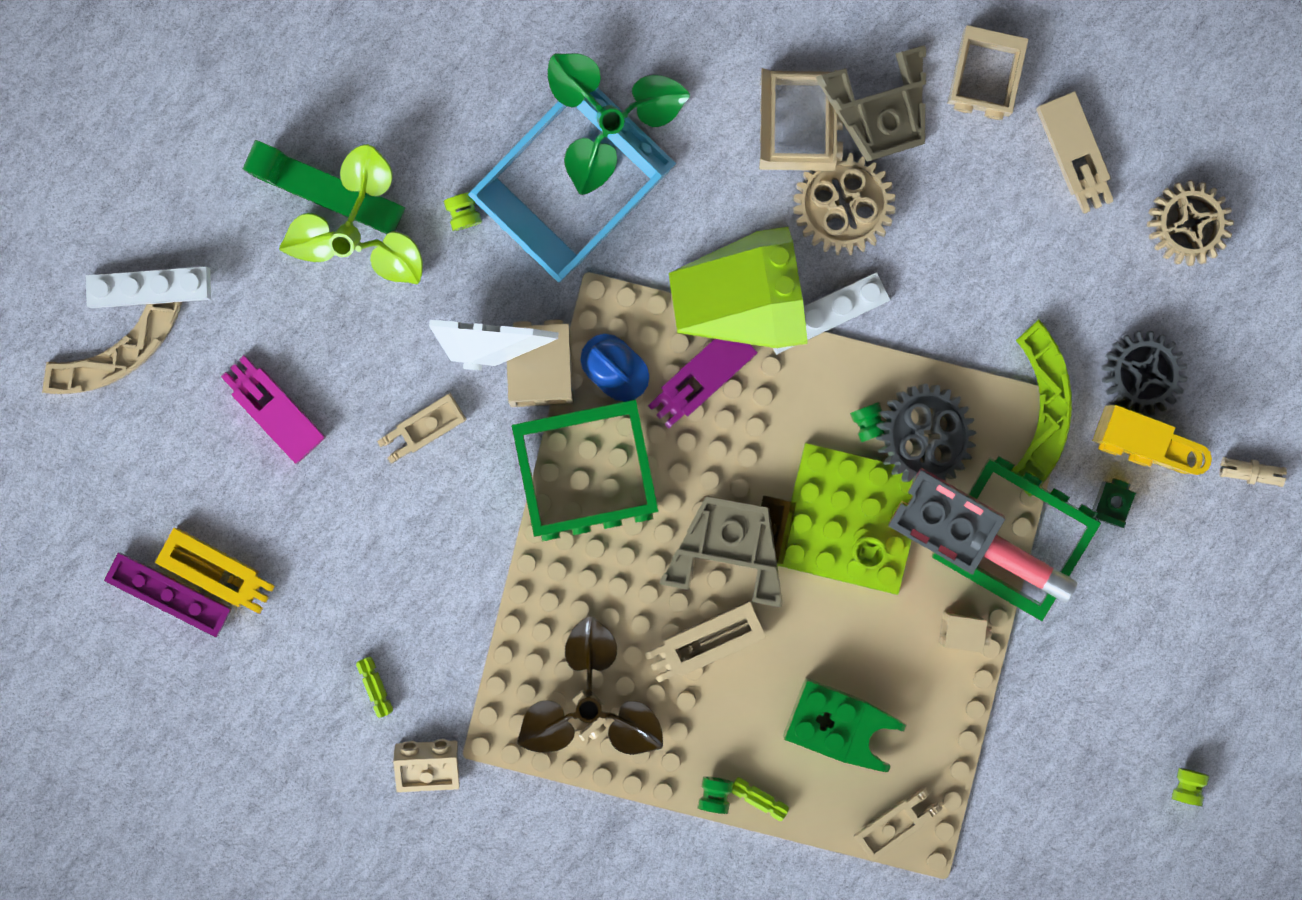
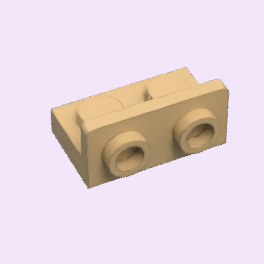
[393,739,460,792]

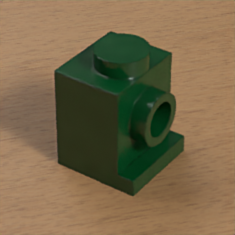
[1092,478,1136,528]

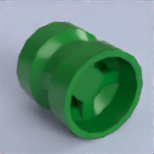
[850,402,886,443]
[698,776,734,814]

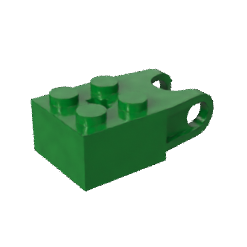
[783,677,907,772]

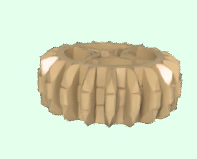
[1147,180,1234,266]

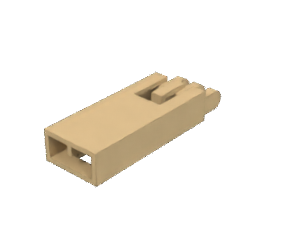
[1036,91,1113,214]
[645,601,766,682]

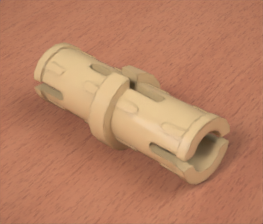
[1219,457,1287,487]

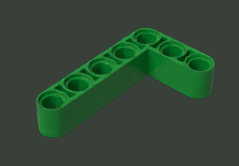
[242,140,405,234]

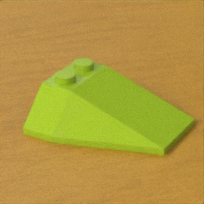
[668,227,808,348]

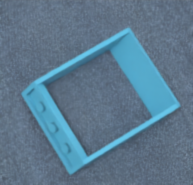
[468,88,676,283]

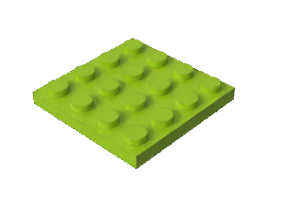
[777,443,913,595]

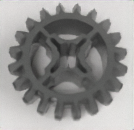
[1102,331,1188,415]

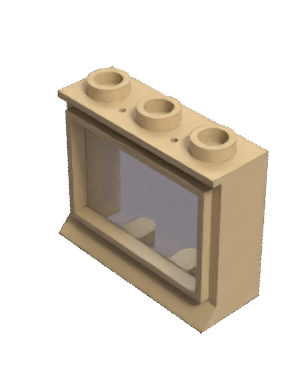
[759,68,843,171]

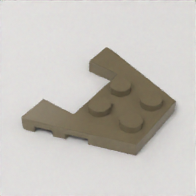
[816,45,926,161]
[660,496,783,607]

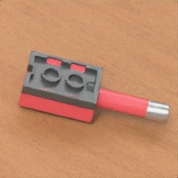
[888,468,1078,603]

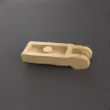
[377,393,467,464]
[854,786,942,862]

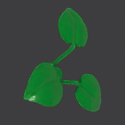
[547,53,690,195]

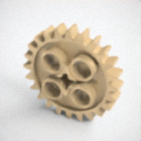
[793,153,895,255]

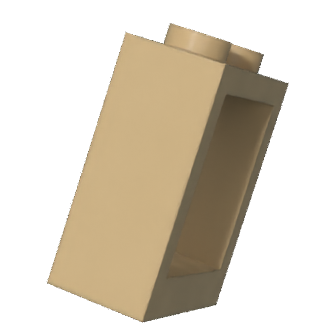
[947,25,1029,120]

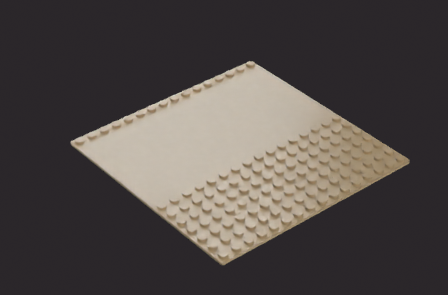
[463,272,1051,879]

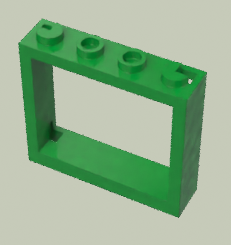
[511,400,659,542]
[932,456,1101,621]

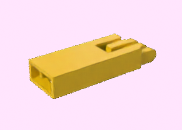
[155,527,275,614]

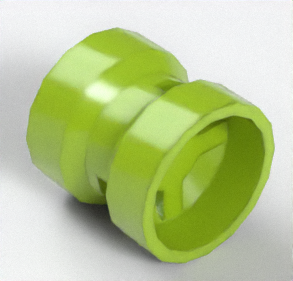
[443,192,482,231]
[852,536,886,569]
[1171,768,1210,807]

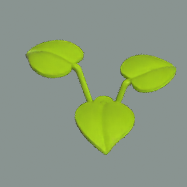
[279,144,423,285]

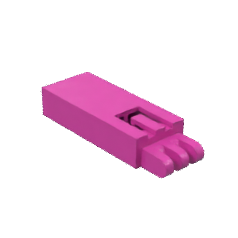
[221,355,326,464]

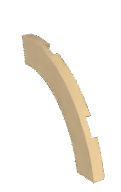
[42,302,182,394]

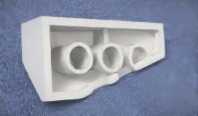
[429,320,559,371]

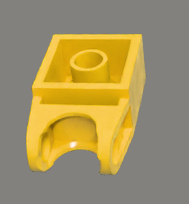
[1092,405,1212,475]

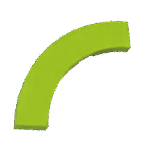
[1012,320,1072,497]

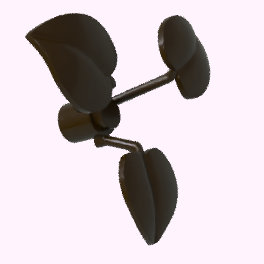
[517,616,663,755]

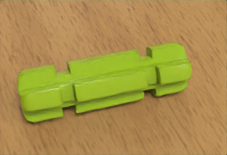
[356,657,393,718]
[731,777,789,821]

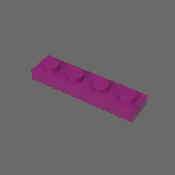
[104,552,232,638]

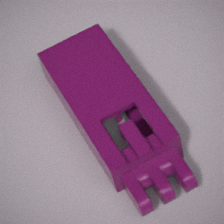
[647,339,758,429]

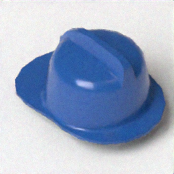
[580,334,649,402]

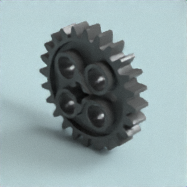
[876,384,976,482]

